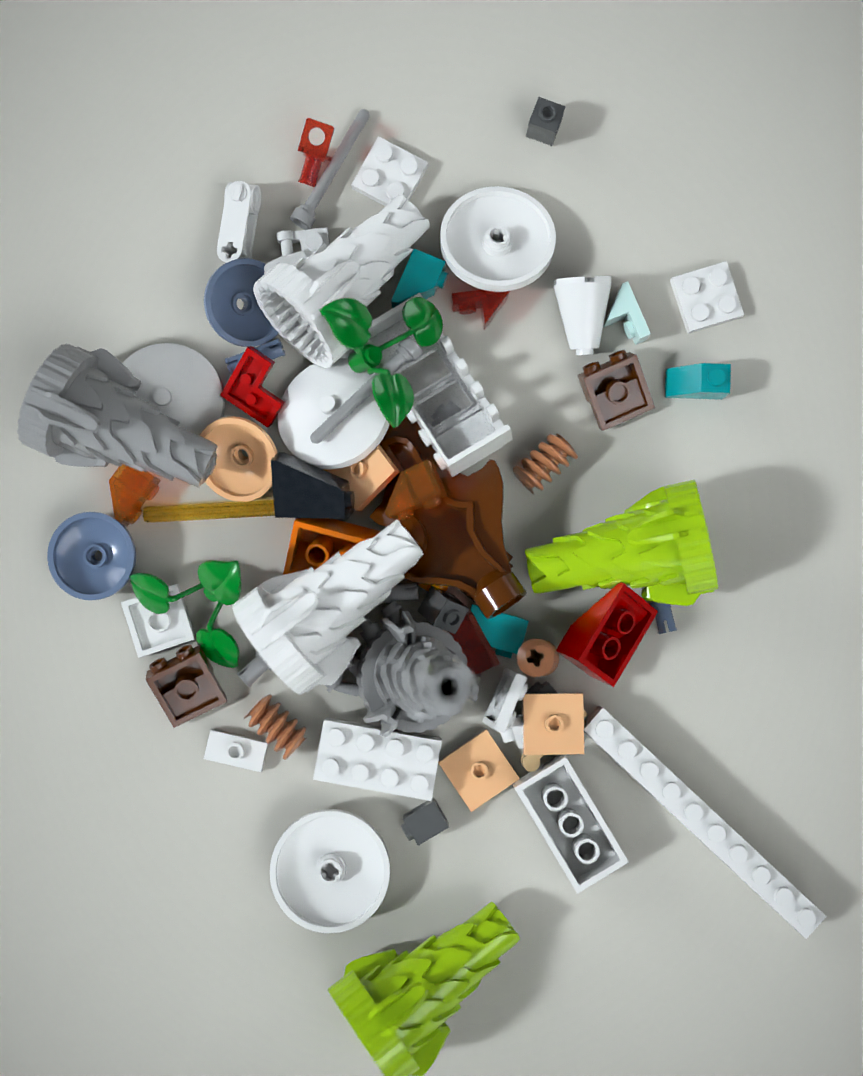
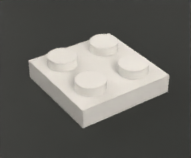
[351,136,428,206]
[670,261,744,334]
[121,584,196,658]
[482,668,528,734]

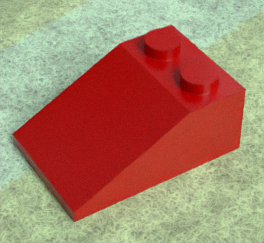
[556,582,658,687]

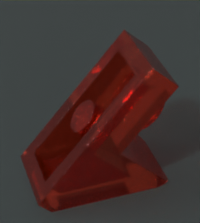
[451,289,510,330]

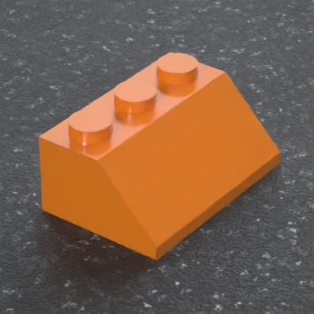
[283,518,381,575]

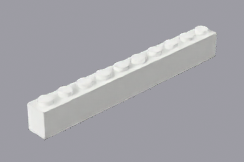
[584,706,827,939]

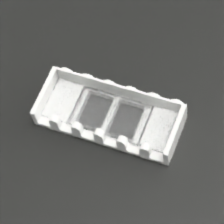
[366,293,513,477]

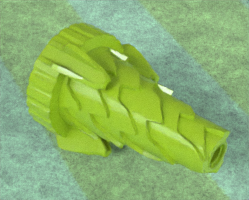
[525,479,719,606]
[327,902,521,1076]

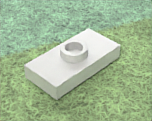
[204,729,268,772]

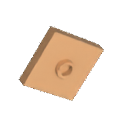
[328,444,400,511]
[522,693,584,755]
[438,729,520,812]

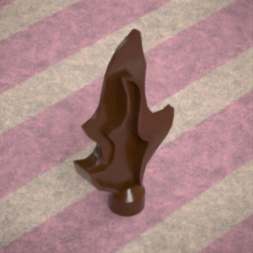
[369,416,527,620]

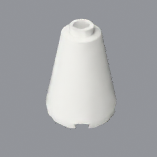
[553,276,612,355]

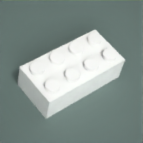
[313,717,442,801]
[512,755,629,894]

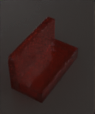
[449,612,500,674]

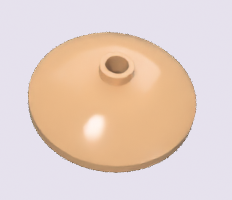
[200,416,278,502]

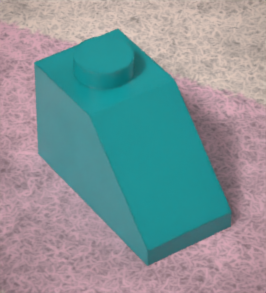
[391,248,449,308]
[665,363,731,400]
[470,604,529,659]

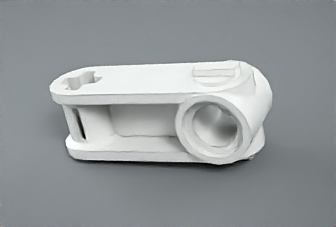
[217,181,261,263]

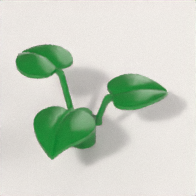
[319,297,443,428]
[130,560,241,668]

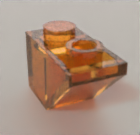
[385,460,448,522]
[109,464,161,527]

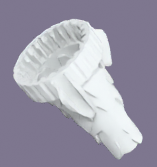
[253,195,430,368]
[232,519,424,695]

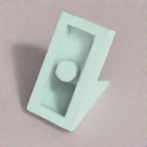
[603,281,651,345]

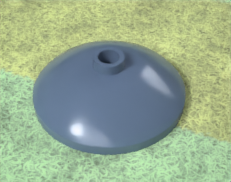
[204,258,278,347]
[47,512,136,600]

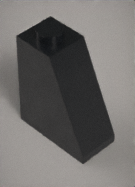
[271,452,355,519]

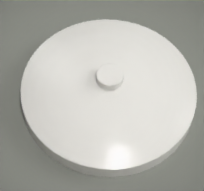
[440,186,556,292]
[122,343,225,436]
[278,358,389,470]
[270,809,390,933]

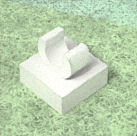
[501,714,523,749]

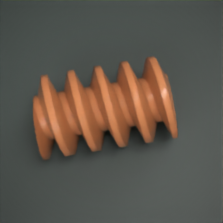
[513,434,578,494]
[517,639,560,677]
[244,694,307,760]

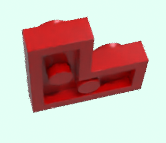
[220,346,285,428]

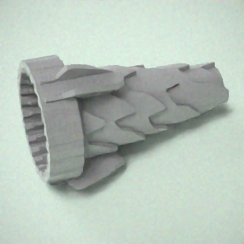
[18,344,218,488]
[356,611,481,737]

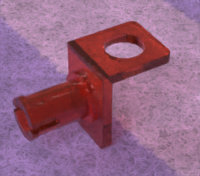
[297,118,334,187]

